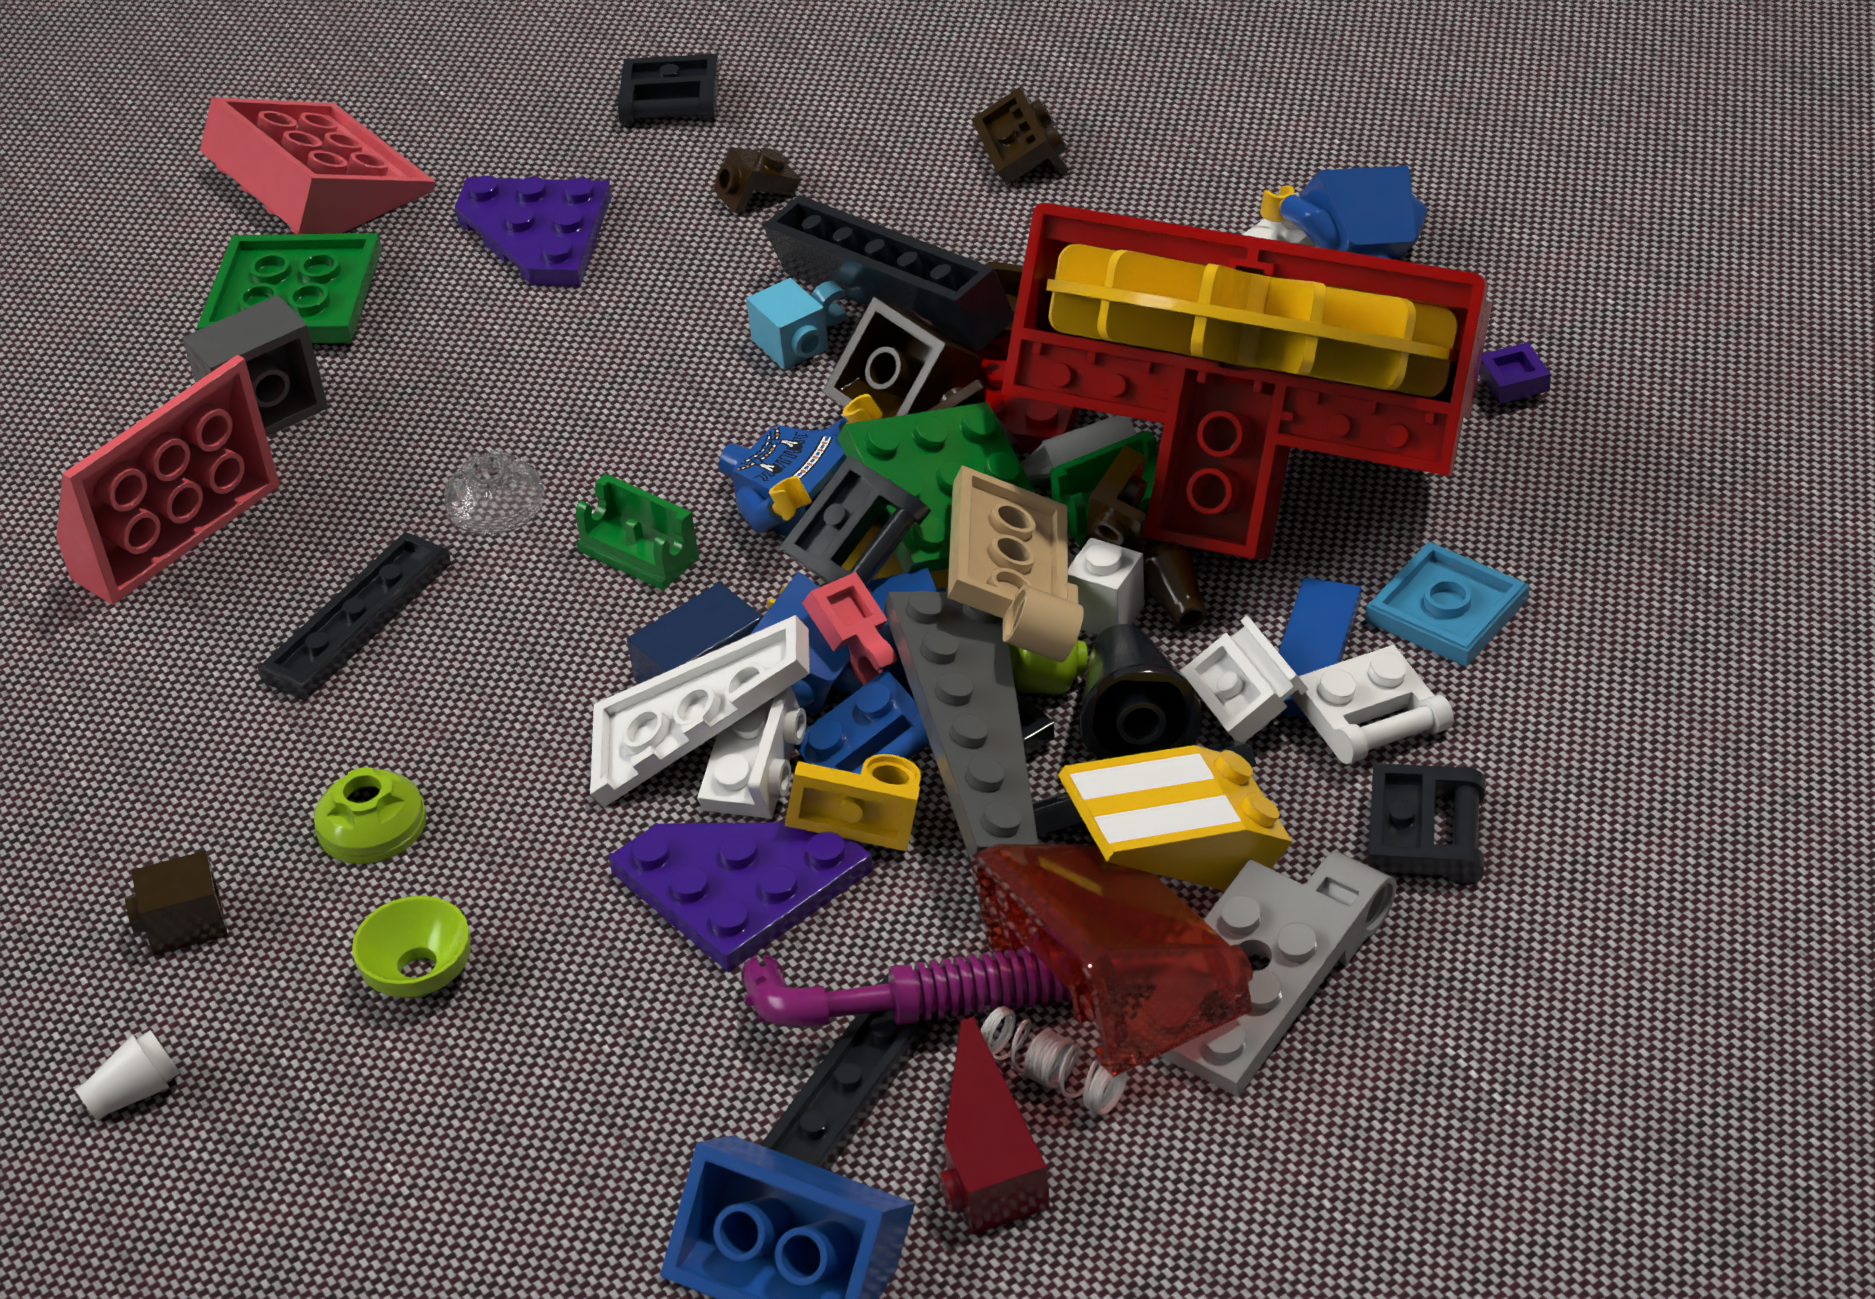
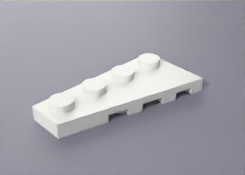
[590,615,810,807]

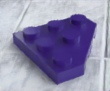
[455,176,612,287]
[608,822,873,973]

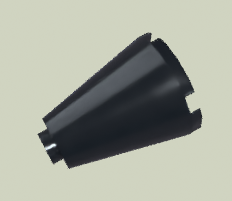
[1079,624,1202,760]

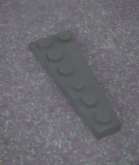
[884,591,1039,865]

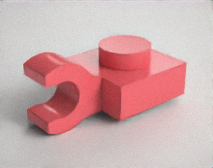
[802,572,897,685]

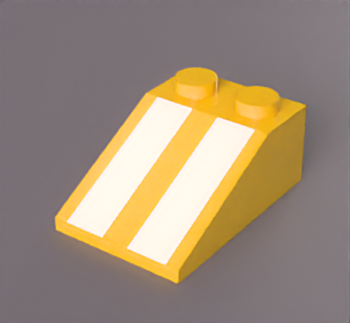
[1058,745,1293,891]

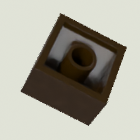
[822,297,983,419]

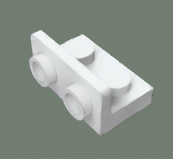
[697,686,806,819]

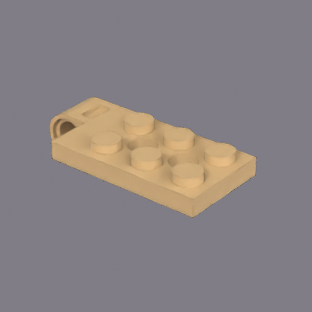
[947,465,1084,663]

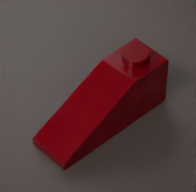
[938,1017,1050,1235]

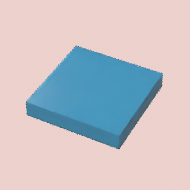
[1365,541,1529,667]

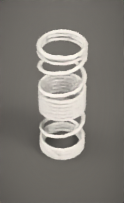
[981,1006,1127,1115]

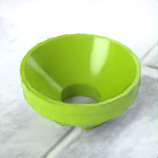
[314,767,426,864]
[352,895,471,998]

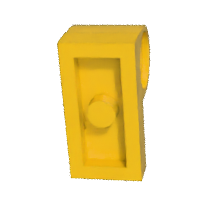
[784,754,921,851]

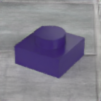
[1479,342,1551,404]

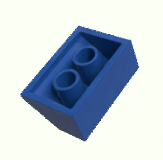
[660,1135,915,1299]

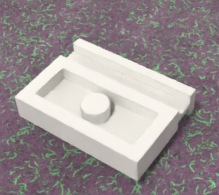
[1180,615,1308,743]

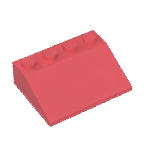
[200,97,436,234]
[56,355,280,605]

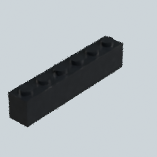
[762,195,1015,351]

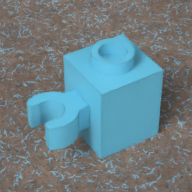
[746,278,847,370]

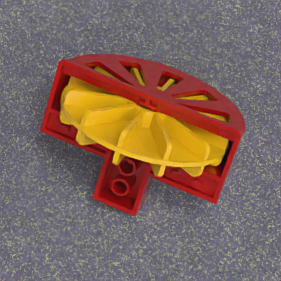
[1001,202,1492,559]

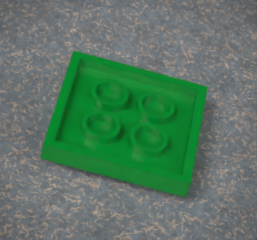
[196,233,382,345]
[837,402,1036,573]

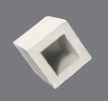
[1068,538,1145,635]

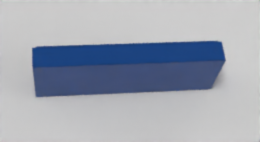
[1278,577,1361,719]

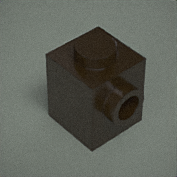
[125,850,228,956]

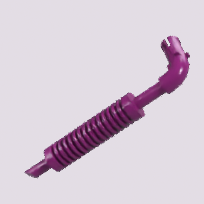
[741,935,1186,1028]

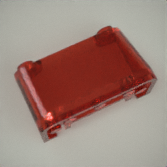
[971,844,1253,1077]

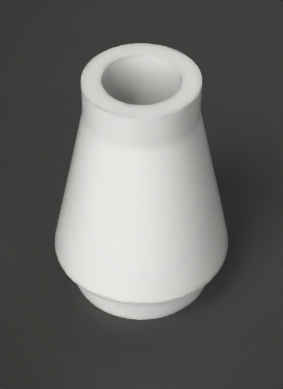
[75,1030,180,1121]

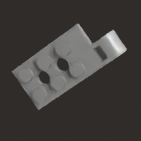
[1124,851,1397,1097]

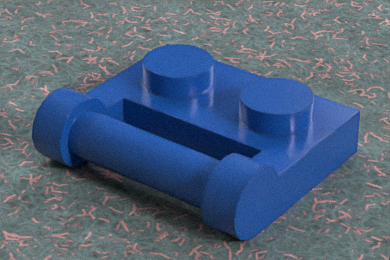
[794,669,932,774]

